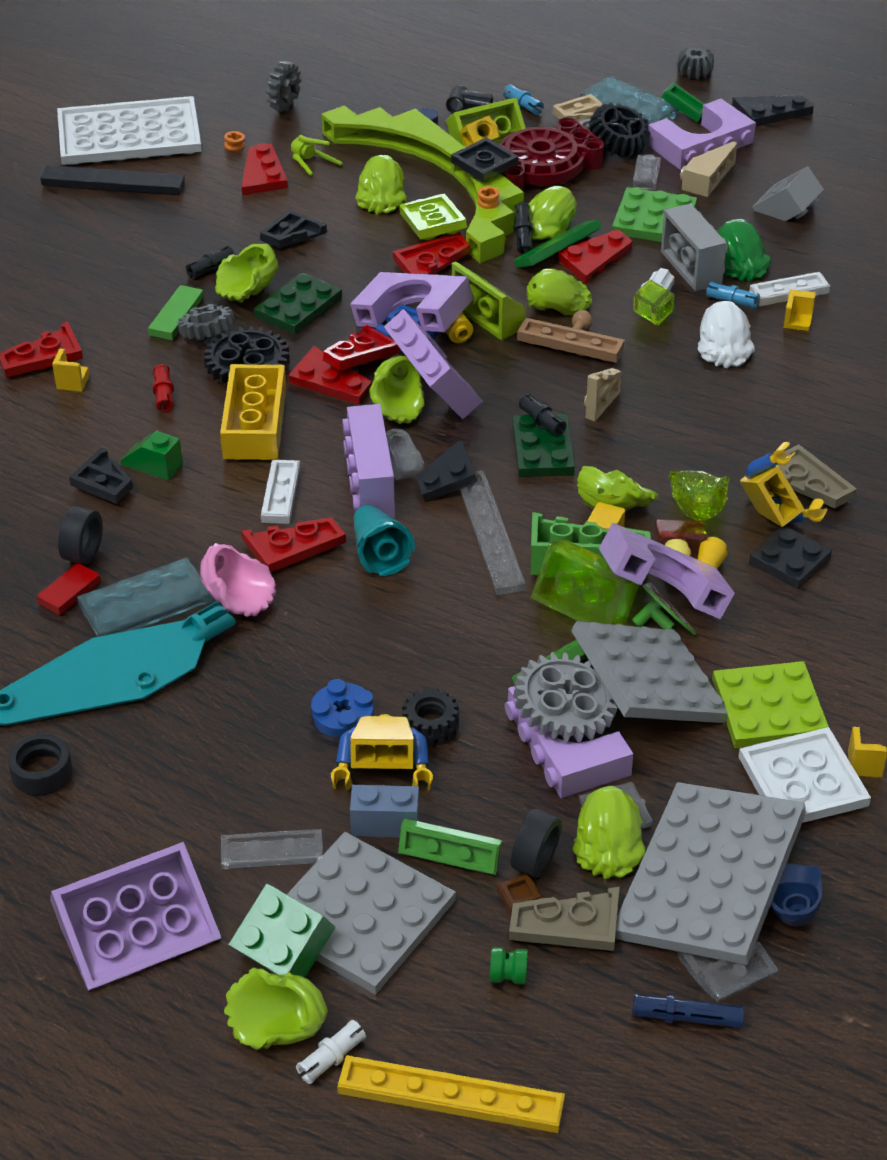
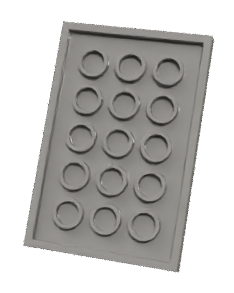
[615,782,806,965]

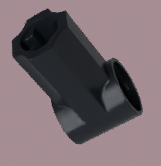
[446,85,493,114]

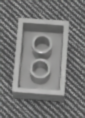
[661,203,727,291]

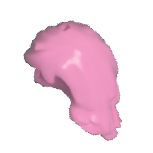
[200,543,276,617]

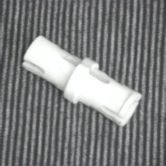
[296,1020,366,1084]

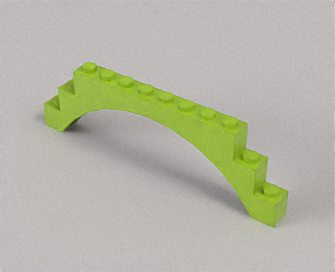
[321,105,524,263]

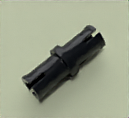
[514,202,533,253]
[186,245,235,280]
[519,394,567,437]

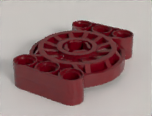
[499,117,604,192]

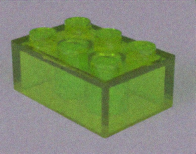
[531,540,639,626]

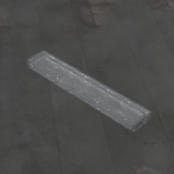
[459,470,526,595]

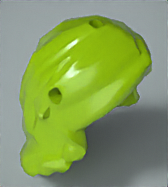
[355,155,407,215]
[529,186,577,241]
[215,244,278,303]
[527,269,592,316]
[369,356,425,424]
[577,466,658,511]
[572,786,646,879]
[224,968,328,1050]

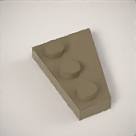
[776,444,857,508]
[509,886,620,951]

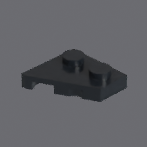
[260,210,327,248]
[416,440,478,502]
[69,447,133,504]

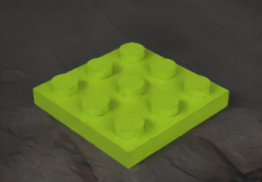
[712,661,828,748]

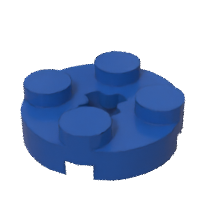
[311,679,374,737]

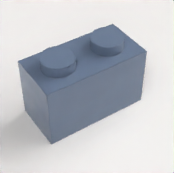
[350,785,419,838]

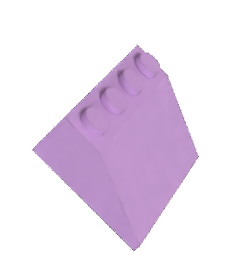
[50,842,221,991]

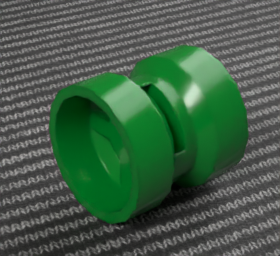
[490,947,528,985]

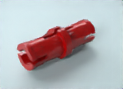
[152,364,174,413]

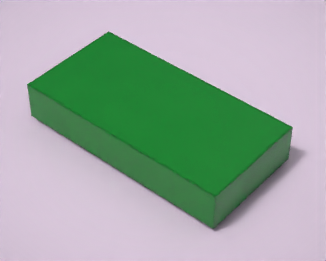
[661,82,704,123]

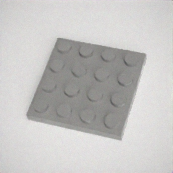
[571,621,728,723]
[287,832,456,995]

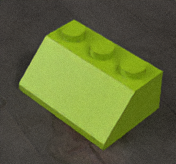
[446,97,526,147]
[452,262,526,340]

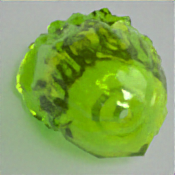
[668,470,730,521]

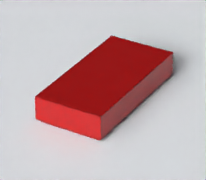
[37,563,101,615]

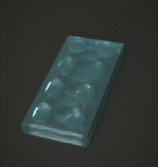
[581,76,679,125]
[77,557,212,637]

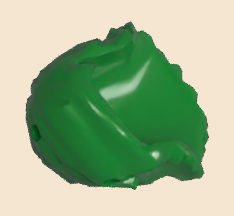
[717,219,771,282]

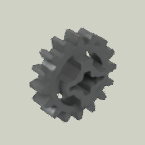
[266,61,302,112]
[177,304,235,340]

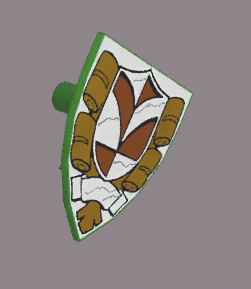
[632,582,696,635]

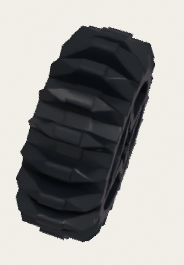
[589,102,651,158]

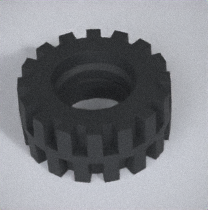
[402,688,459,746]

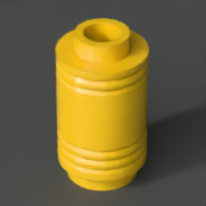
[445,312,473,343]

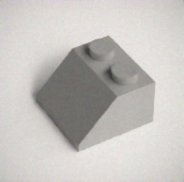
[752,166,824,221]

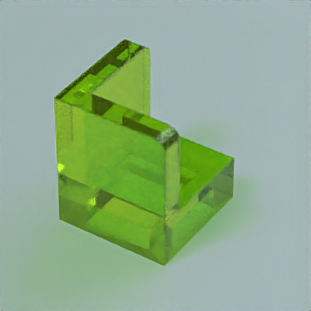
[634,280,674,326]

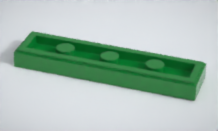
[513,219,602,268]

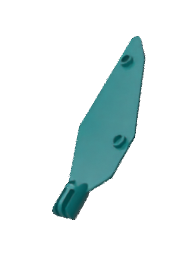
[0,601,236,725]

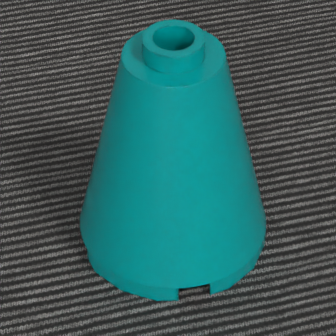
[353,505,416,576]

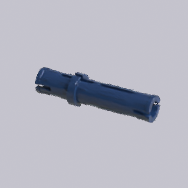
[632,993,744,1029]

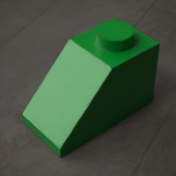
[120,431,183,480]

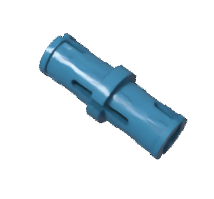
[503,84,544,115]
[706,281,760,310]

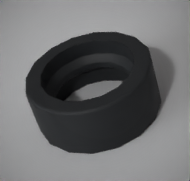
[58,506,103,565]
[8,733,73,796]
[510,809,562,878]

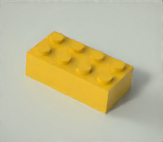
[220,364,286,460]

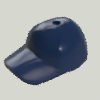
[770,864,823,927]

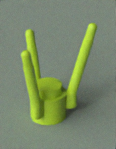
[291,135,343,176]

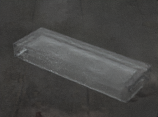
[221,829,323,869]

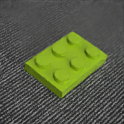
[399,194,467,240]

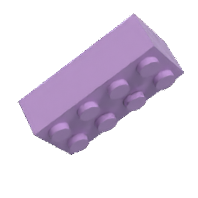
[342,404,395,519]

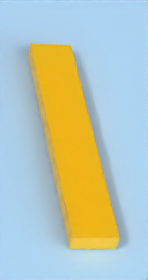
[337,1055,565,1133]

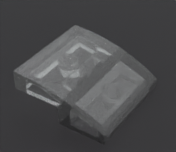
[676,942,779,1002]

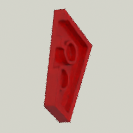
[241,143,288,195]
[393,232,471,275]
[0,321,83,377]
[322,325,400,371]
[288,346,372,405]

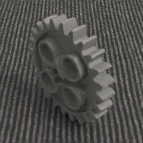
[513,652,618,743]

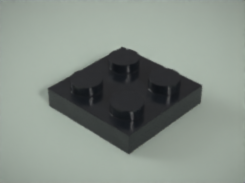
[451,137,519,182]
[749,526,832,589]

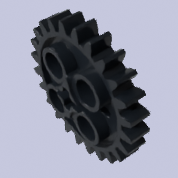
[204,326,290,384]

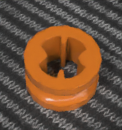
[224,131,245,151]
[478,186,500,209]

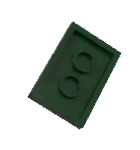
[254,272,342,335]
[512,413,575,477]

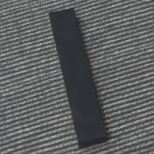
[40,165,185,195]

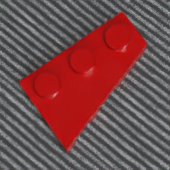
[557,229,633,284]
[241,517,346,572]

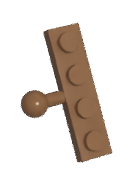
[517,310,625,363]

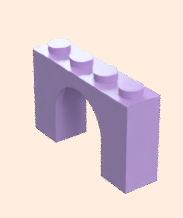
[647,99,756,170]
[350,272,473,332]
[384,309,483,419]
[599,522,735,619]
[505,686,633,798]

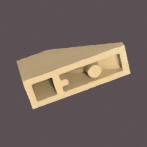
[680,142,737,197]

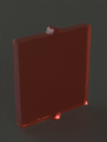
[655,519,708,540]

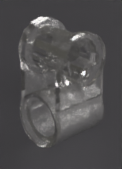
[386,429,424,481]

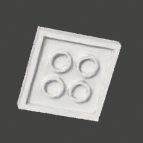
[738,727,871,823]

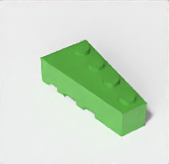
[530,512,651,578]

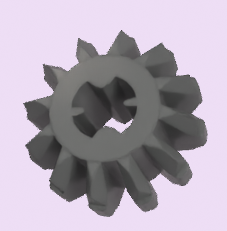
[677,46,714,80]

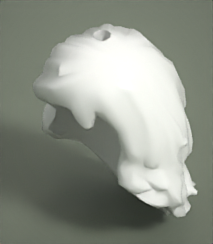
[698,301,756,368]

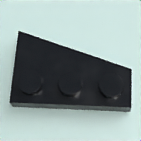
[732,95,814,127]

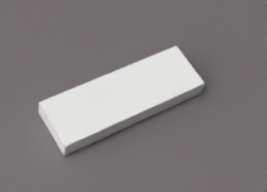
[749,272,830,306]
[261,460,300,524]

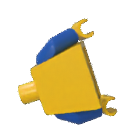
[740,442,828,527]
[331,714,433,791]

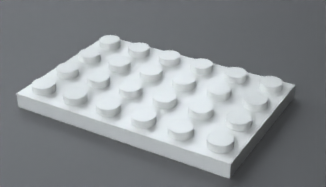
[57,96,202,165]

